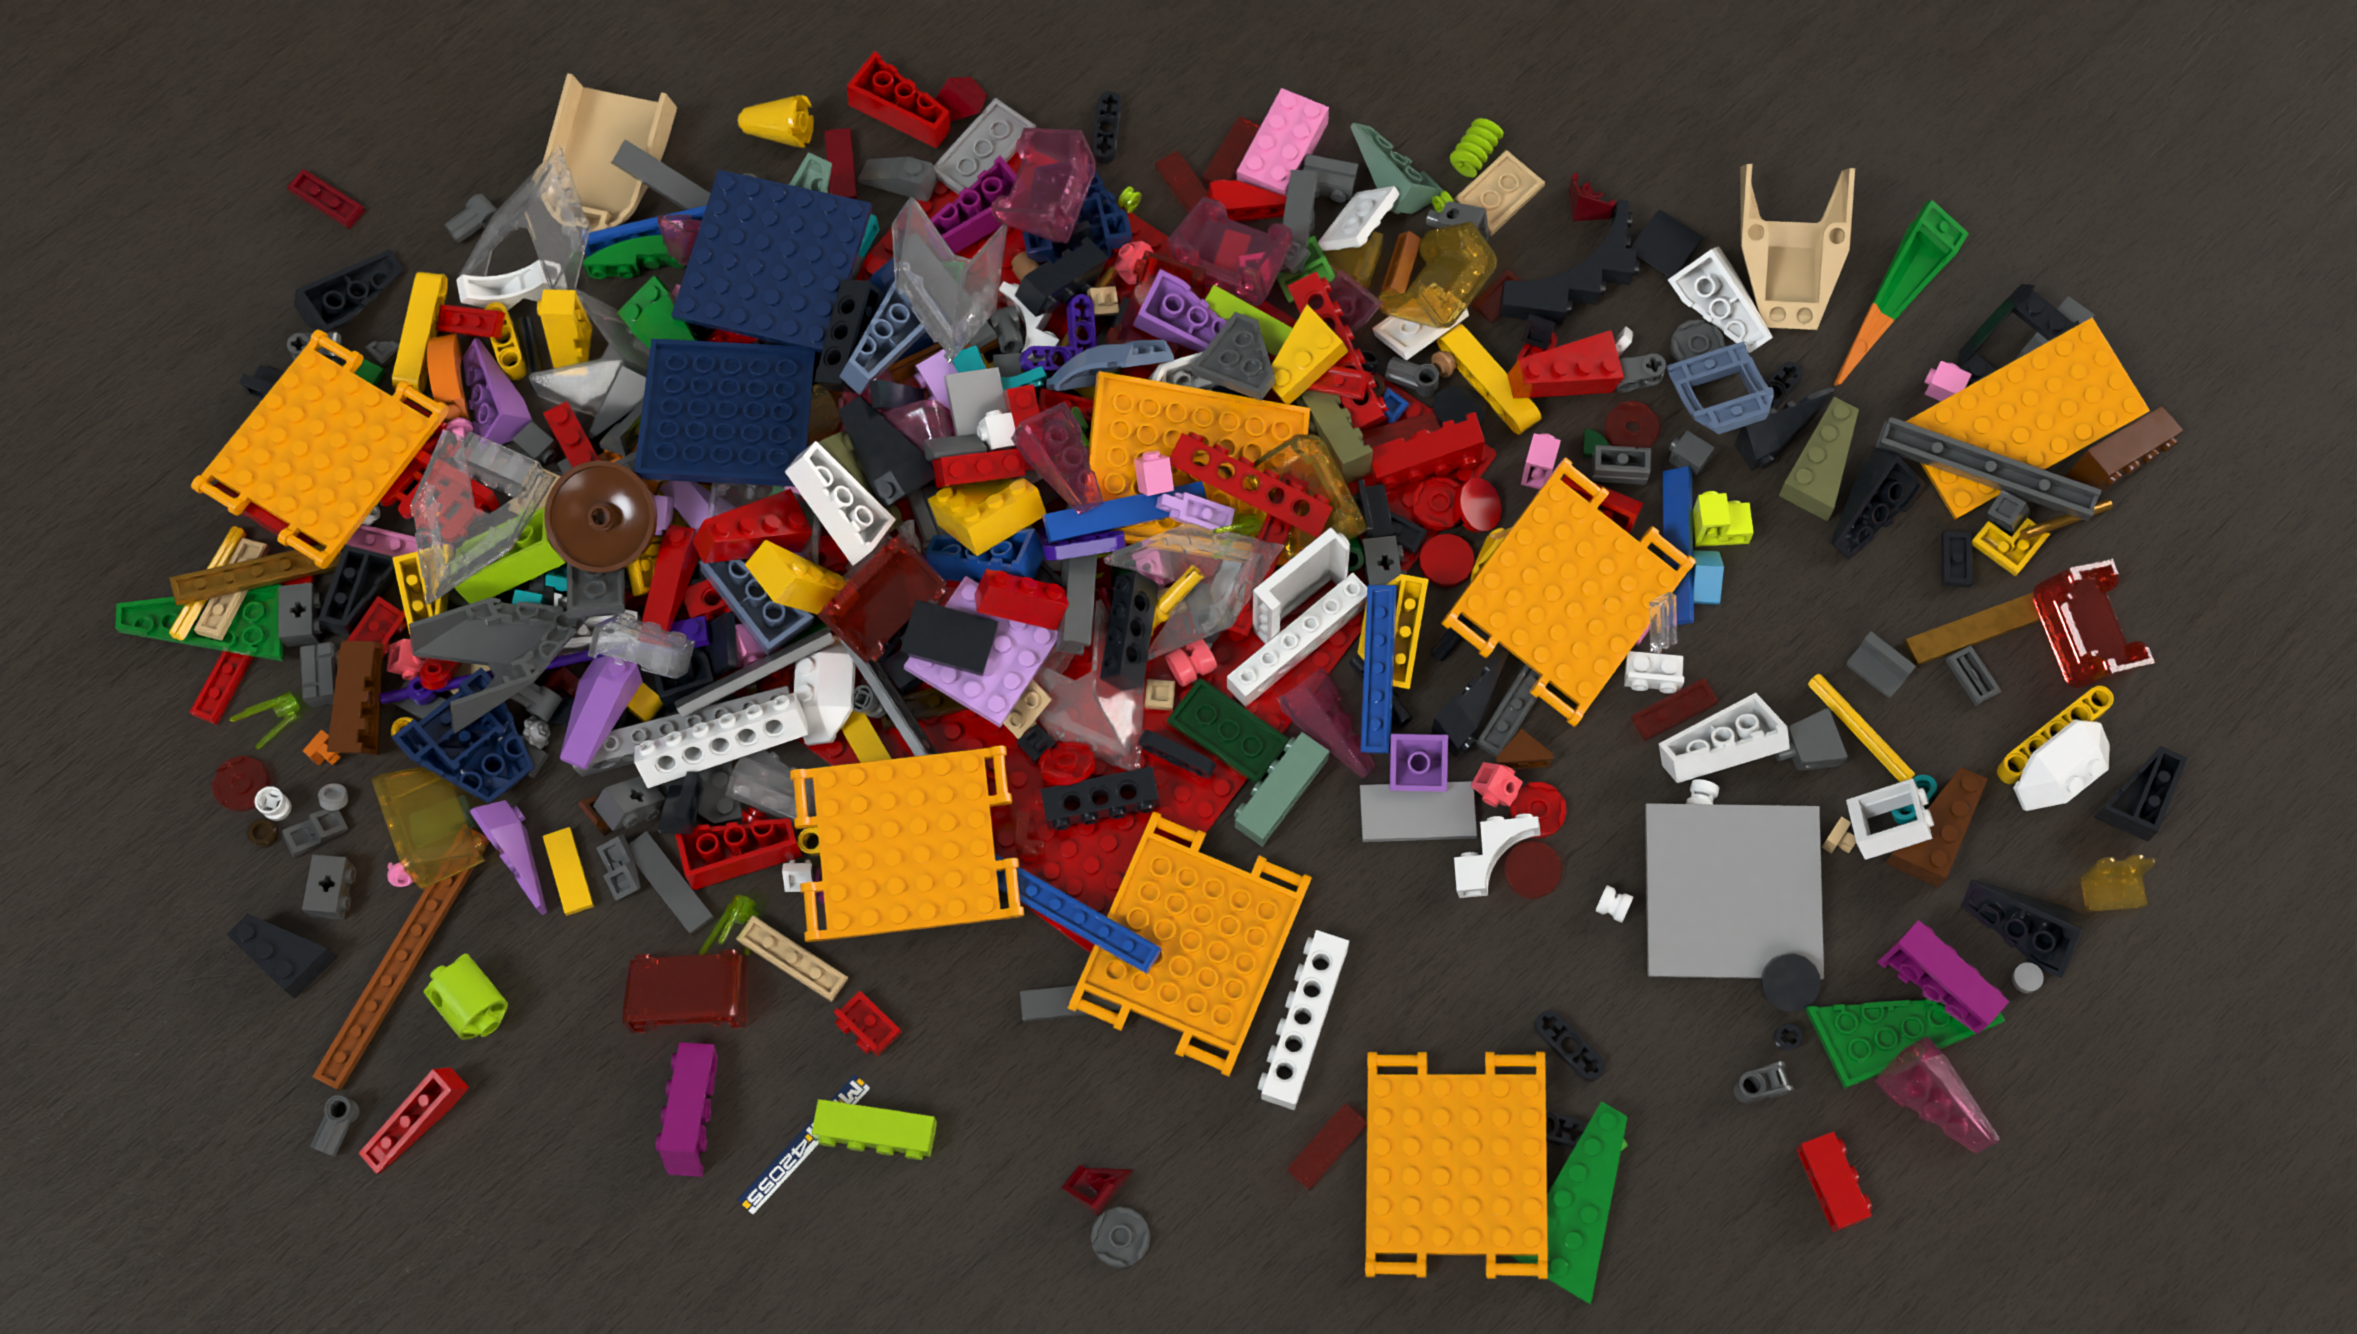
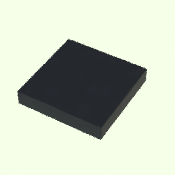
[700,612,737,680]

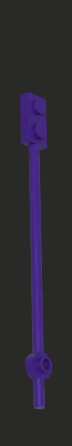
[380,616,710,705]

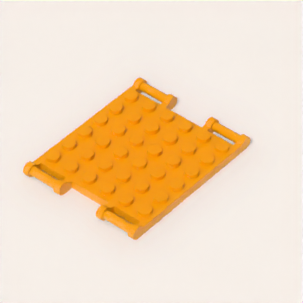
[191,329,449,569]
[1441,457,1696,727]
[790,746,1024,942]
[1068,812,1312,1077]
[1365,1052,1548,1279]

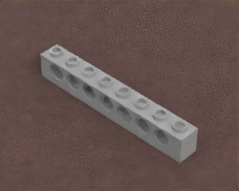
[573,686,792,777]

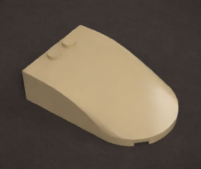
[538,73,677,235]

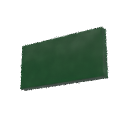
[1166,678,1290,785]

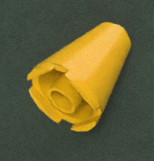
[738,95,814,148]

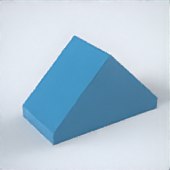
[1693,550,1724,605]

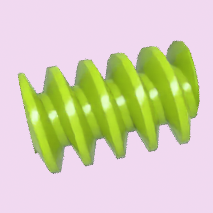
[1450,118,1503,177]

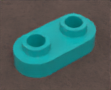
[1891,775,1938,825]

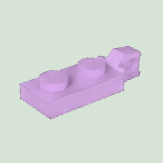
[1155,492,1235,538]

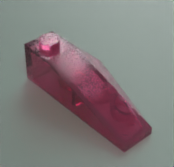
[1875,1036,2000,1153]

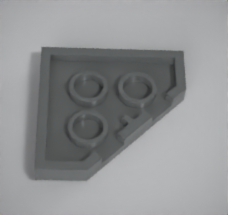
[1191,312,1276,401]
[656,747,743,826]

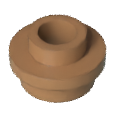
[1431,351,1456,378]

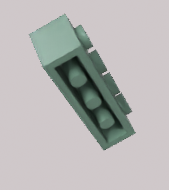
[1234,732,1329,847]

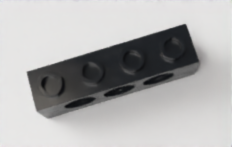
[815,279,883,393]
[1100,571,1159,691]
[1040,766,1160,831]

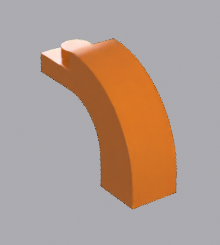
[427,333,471,424]

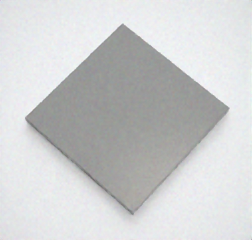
[1645,804,1824,980]

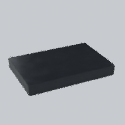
[900,600,998,676]

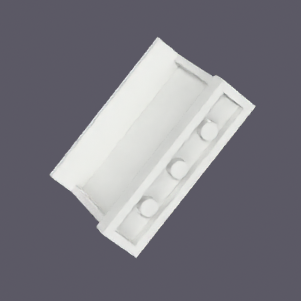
[1253,528,1350,644]

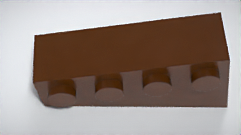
[1885,767,1987,888]

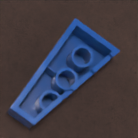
[925,529,1044,584]

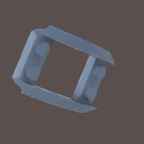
[1046,340,1174,391]
[1666,341,1774,434]

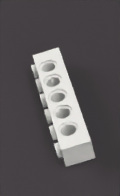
[1227,572,1367,708]
[634,693,808,788]
[1258,930,1349,1110]

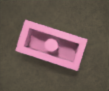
[1521,433,1561,489]

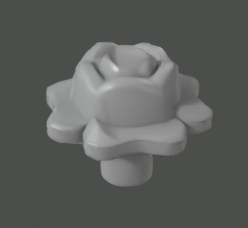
[521,716,551,749]

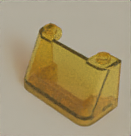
[1375,221,1497,329]
[1247,434,1367,561]
[372,767,485,890]

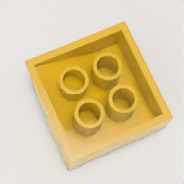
[928,478,1047,556]

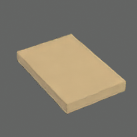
[1453,150,1545,236]

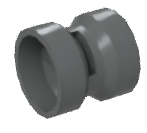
[853,685,886,719]

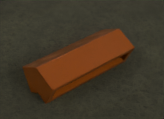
[1381,231,1421,303]

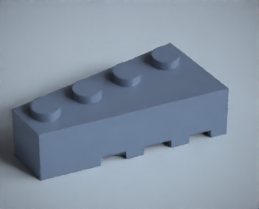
[839,279,936,395]
[700,559,814,656]

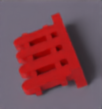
[379,449,500,543]

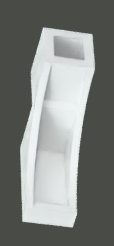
[456,260,564,311]
[999,281,1060,366]
[1454,814,1541,898]

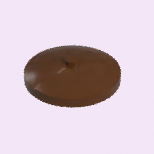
[544,460,658,573]

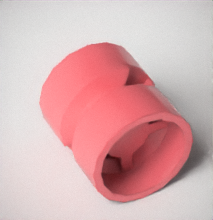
[1165,637,1217,687]

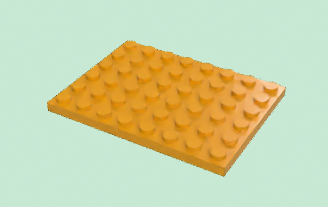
[1083,371,1310,568]

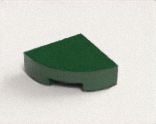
[1583,429,1609,458]

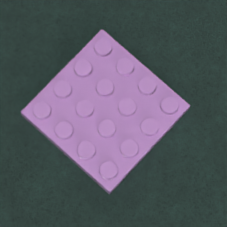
[904,576,1058,727]

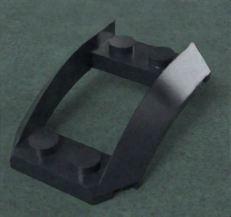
[1957,284,2080,386]

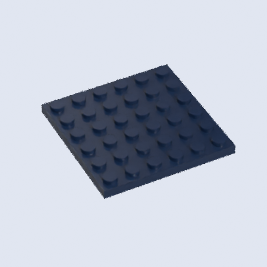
[671,170,873,353]
[634,338,816,487]

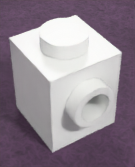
[977,410,1019,452]

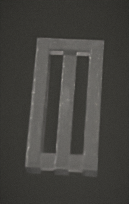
[1649,592,1677,654]

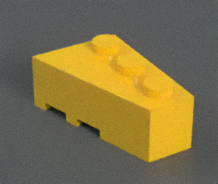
[537,289,592,375]
[1271,304,1348,405]
[392,544,453,634]

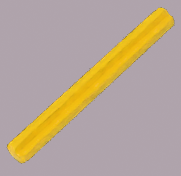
[169,526,246,641]
[1808,674,1915,782]

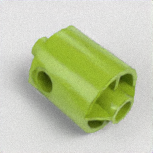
[424,954,508,1040]

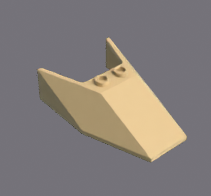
[1740,164,1855,330]

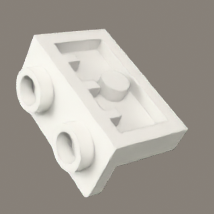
[1624,651,1684,693]

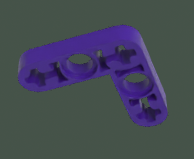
[1019,294,1097,373]
[1038,527,1126,560]

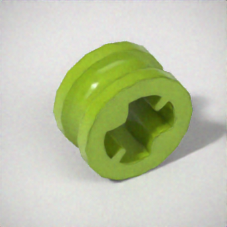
[1117,186,1142,213]
[1432,191,1454,212]

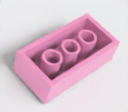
[1237,88,1329,196]

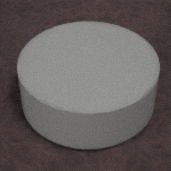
[318,783,348,811]
[2012,962,2044,993]

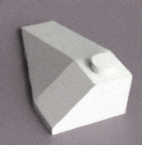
[1668,246,1773,353]

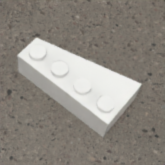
[785,441,896,566]
[1659,693,1790,783]

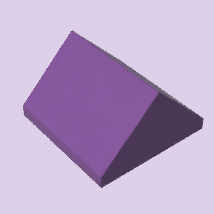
[1390,734,1448,792]

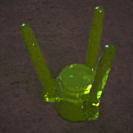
[1212,513,1260,558]
[230,690,301,749]
[699,895,758,955]

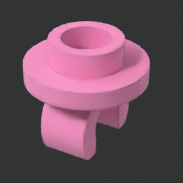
[446,417,473,446]
[387,856,417,887]

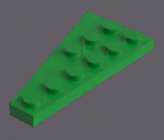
[115,584,283,661]
[1805,999,2005,1089]
[1512,1101,1627,1305]

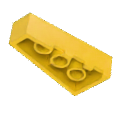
[745,540,862,621]

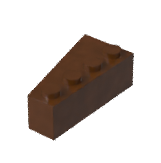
[2065,406,2184,491]
[327,641,383,755]

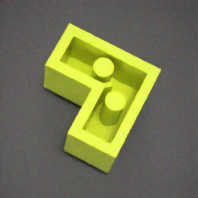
[1693,491,1753,547]

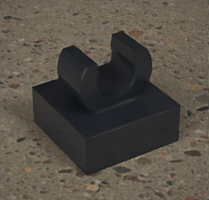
[1521,314,1555,350]
[1016,724,1057,765]

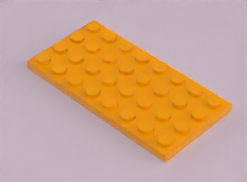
[1905,318,2150,520]

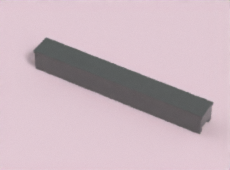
[1875,417,2102,521]
[1055,450,1097,655]

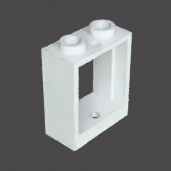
[1846,778,1934,860]

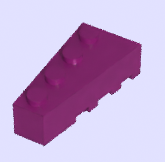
[925,155,1031,261]
[1877,920,2009,1034]
[656,1042,718,1177]

